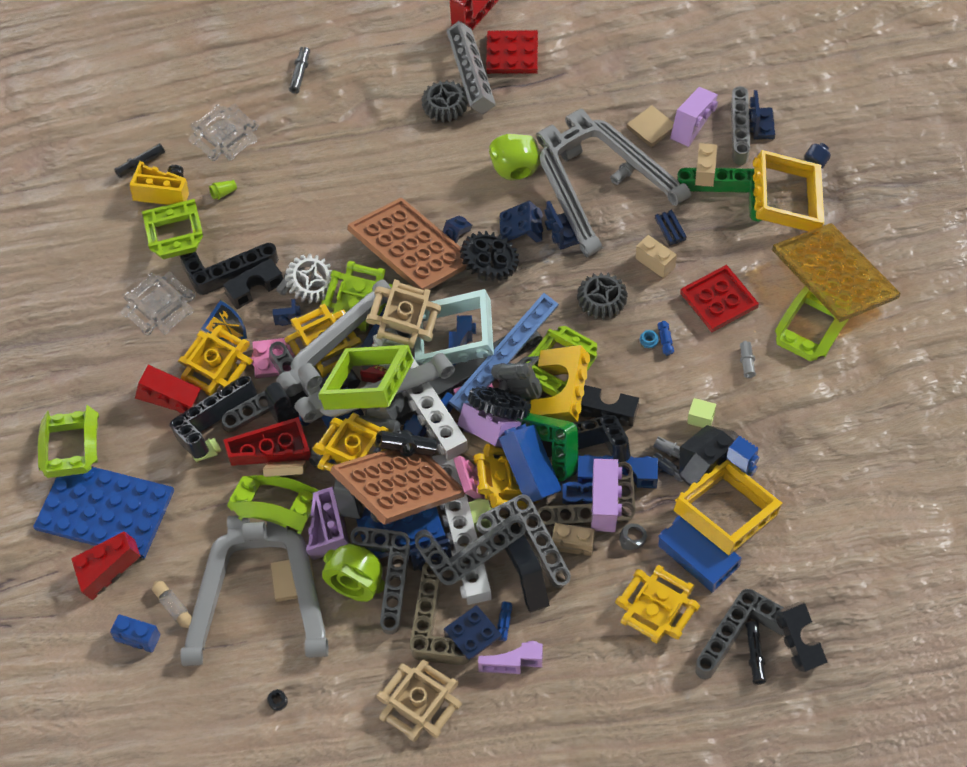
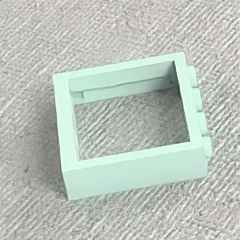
[414,289,494,366]

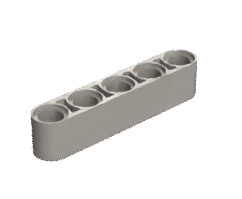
[731,86,750,165]

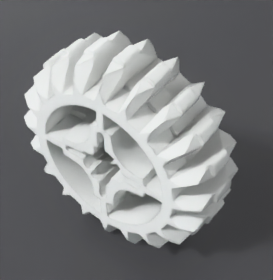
[285,254,332,304]

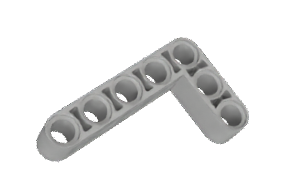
[476,495,571,588]

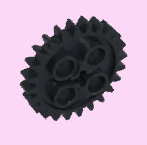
[460,231,519,282]
[467,386,531,420]

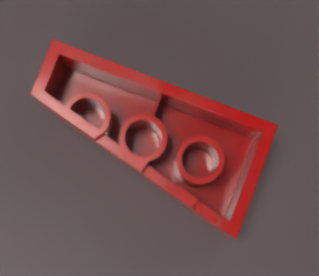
[223,417,311,466]

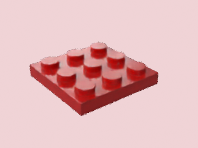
[486,30,538,74]
[680,264,759,332]

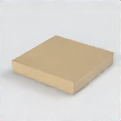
[627,105,674,148]
[263,460,307,477]
[271,556,315,602]

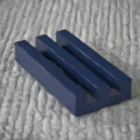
[655,209,687,246]

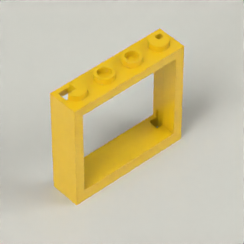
[753,150,824,233]
[673,460,783,555]

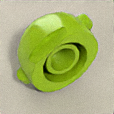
[489,134,541,180]
[322,544,385,602]

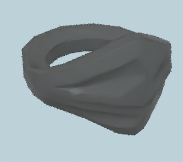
[619,523,647,550]

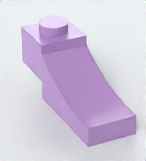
[478,641,543,674]

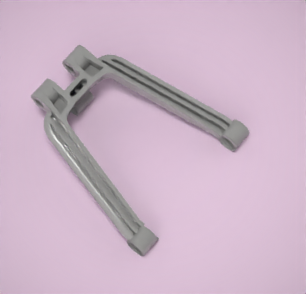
[536,109,691,257]
[276,280,455,423]
[181,515,328,666]

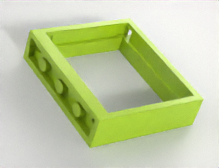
[318,345,414,410]

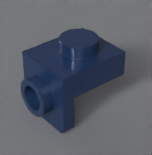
[442,216,472,243]
[273,299,301,326]

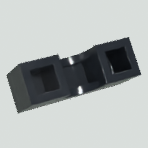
[223,258,283,310]
[580,385,639,427]
[776,602,828,672]

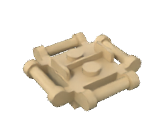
[366,279,441,349]
[376,659,462,742]

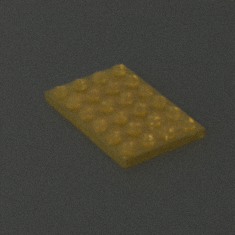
[772,223,901,322]

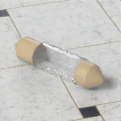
[152,581,192,628]

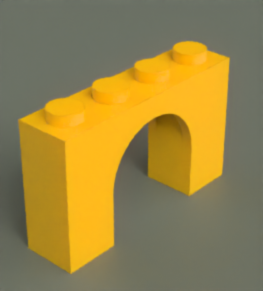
[530,345,590,422]

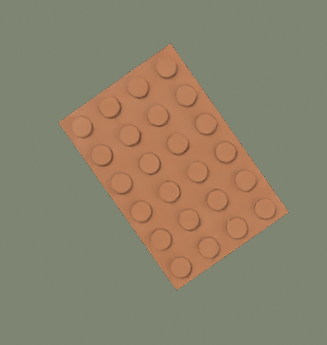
[347,197,467,290]
[330,449,465,525]

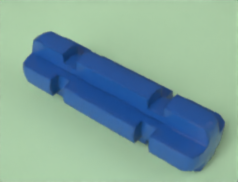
[657,321,674,356]
[497,601,512,641]

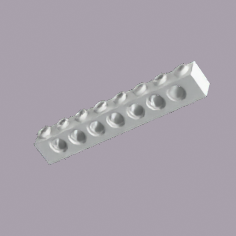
[372,328,468,461]
[432,455,492,605]

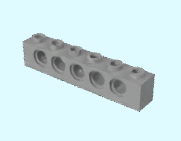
[446,21,496,114]

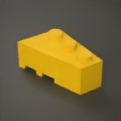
[129,161,189,205]

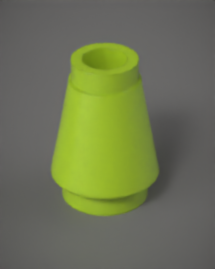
[209,180,237,200]

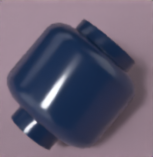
[804,143,831,169]

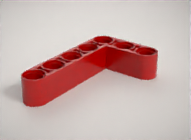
[450,0,499,30]

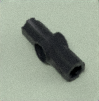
[375,430,437,457]

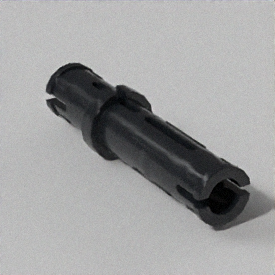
[114,143,165,178]
[746,621,766,685]

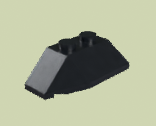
[679,425,739,486]

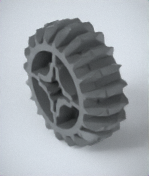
[422,80,468,123]
[577,272,628,320]

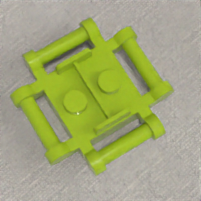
[321,260,392,332]

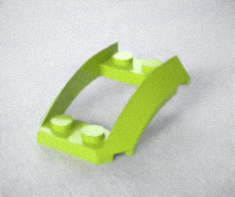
[142,199,203,259]
[775,282,855,362]
[525,326,597,397]
[38,405,99,478]
[227,475,320,534]

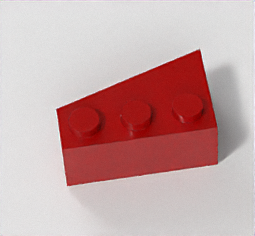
[135,364,201,413]
[71,531,140,600]

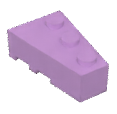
[670,87,718,147]
[457,403,522,447]
[591,459,622,532]
[306,487,350,560]

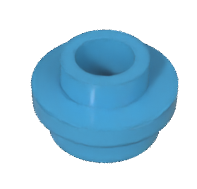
[640,330,659,348]

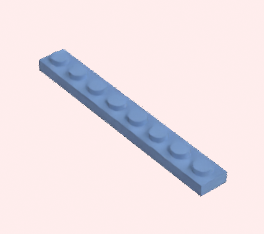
[449,293,559,413]

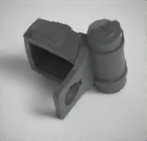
[491,356,543,401]
[360,393,405,433]

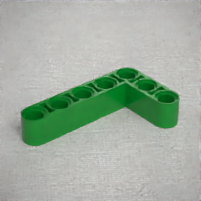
[677,168,768,222]
[512,413,578,481]

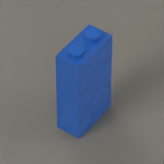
[498,424,562,505]
[658,516,741,593]

